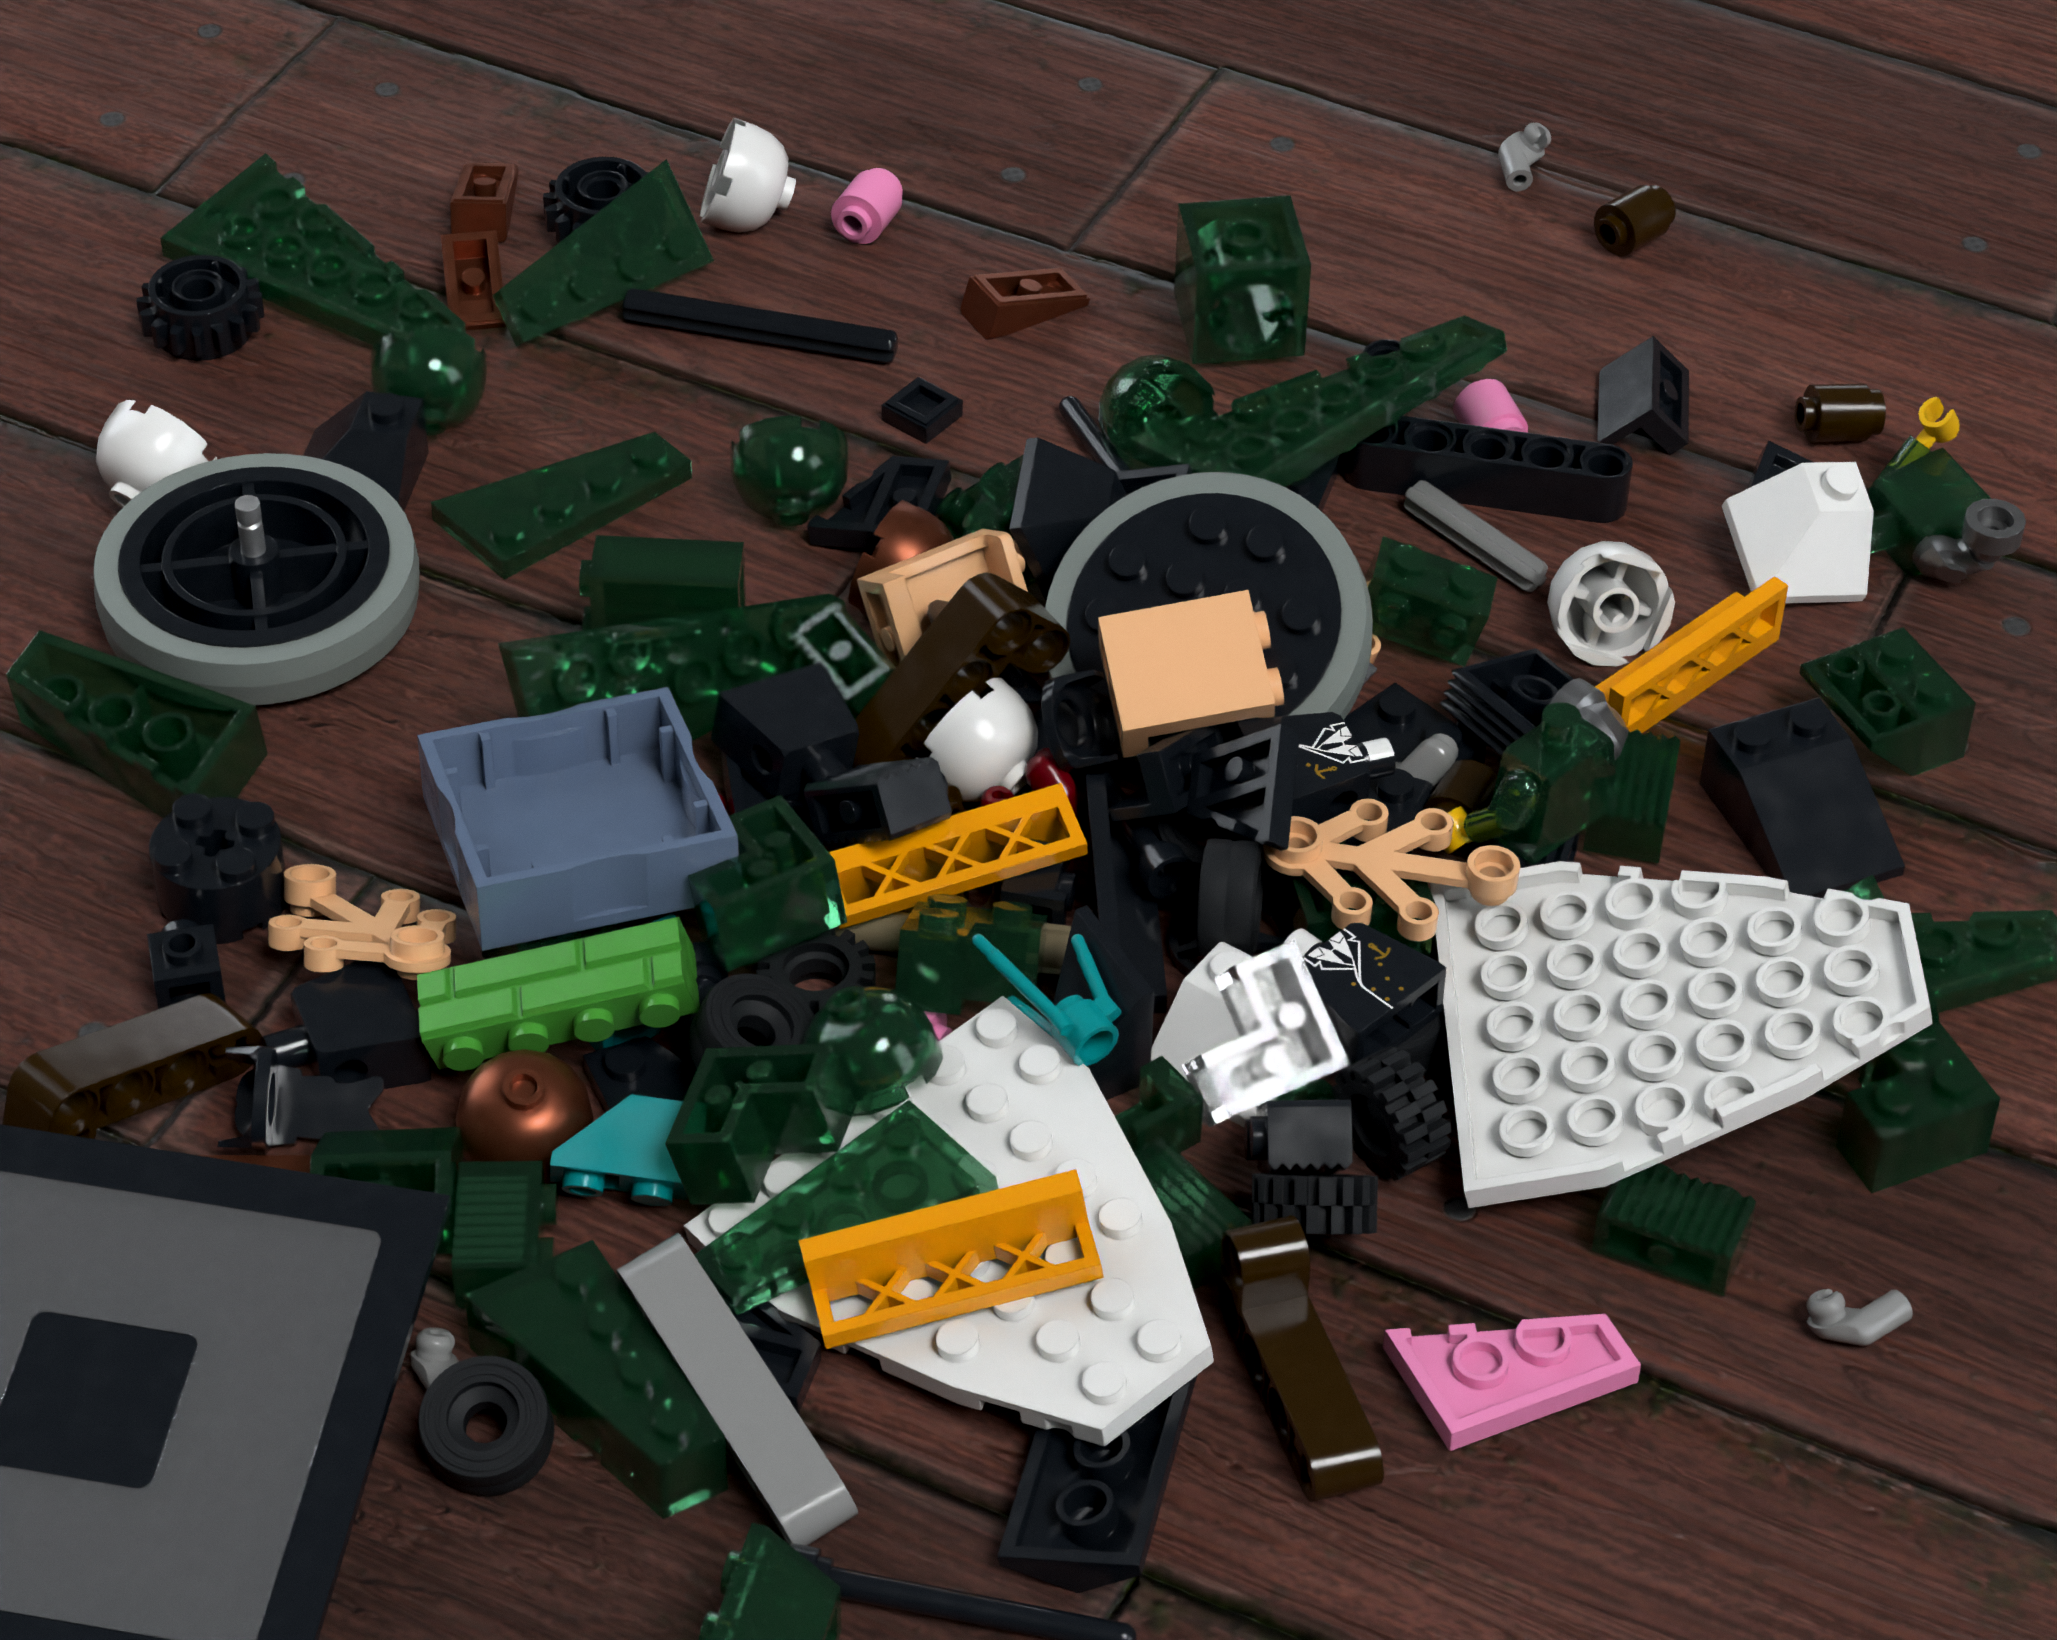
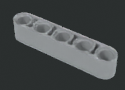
[616,1233,859,1546]

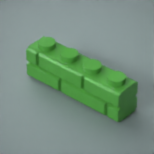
[417,917,700,1071]

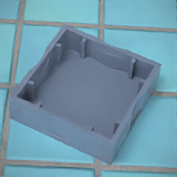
[417,687,741,951]

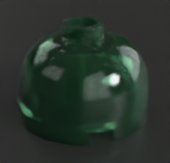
[370,326,487,436]
[1098,354,1218,470]
[730,415,849,526]
[803,986,943,1117]

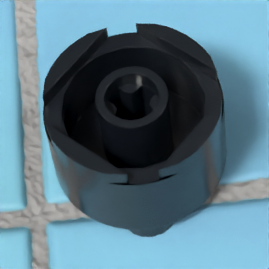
[149,793,287,944]

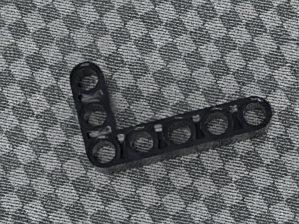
[1342,339,1633,523]

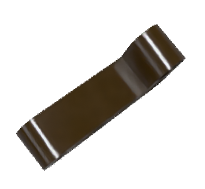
[853,573,1071,768]
[2,993,262,1139]
[1218,1215,1384,1502]

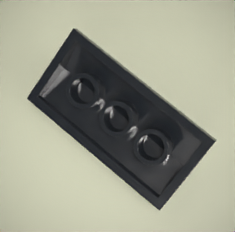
[997,1375,1197,1593]

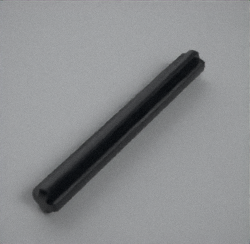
[622,288,898,364]

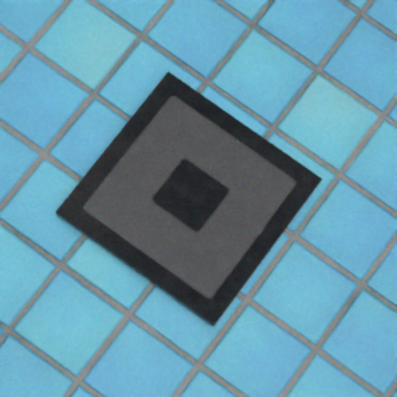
[0,1124,452,1640]

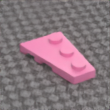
[1383,1314,1641,1451]

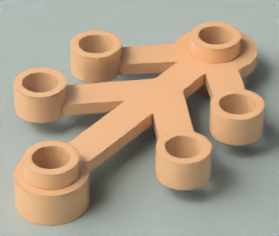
[1263,799,1520,941]
[268,864,456,980]

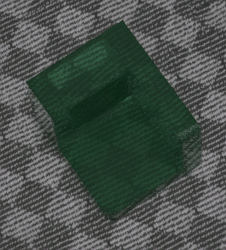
[1115,1056,1203,1172]

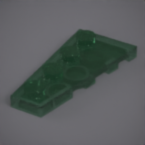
[431,432,692,580]
[694,1100,999,1315]

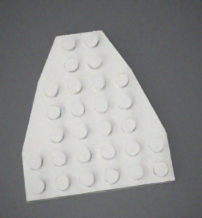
[1430,861,1933,1208]
[684,996,1214,1446]

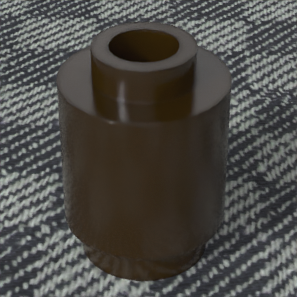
[1594,185,1676,256]
[1794,383,1886,443]
[1423,760,1505,852]

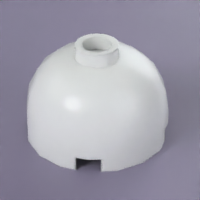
[700,118,796,233]
[96,400,217,508]
[1547,541,1675,667]
[916,678,1038,803]

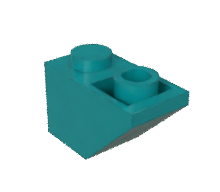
[550,1094,700,1206]

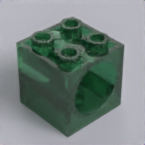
[1174,195,1311,364]

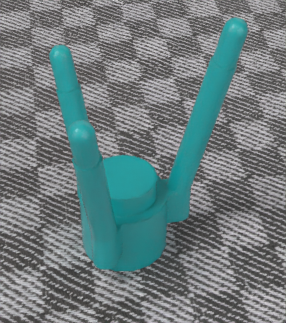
[972,934,1122,1066]

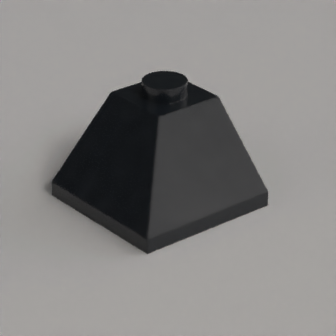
[303,391,429,511]
[1009,437,1131,601]
[1053,905,1154,1100]

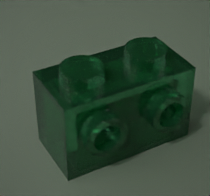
[1365,536,1498,667]

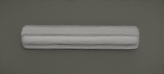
[1404,480,1548,592]

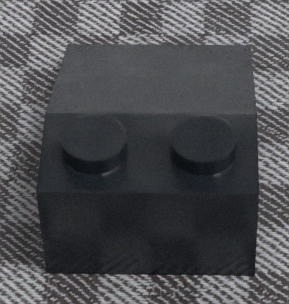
[1699,697,1905,899]

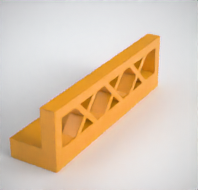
[1595,576,1788,746]
[815,783,1088,929]
[799,1169,1104,1349]

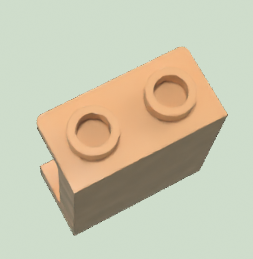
[856,529,1028,678]
[1098,590,1284,758]

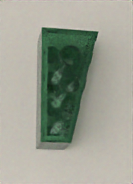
[6,630,268,818]
[464,1240,728,1519]

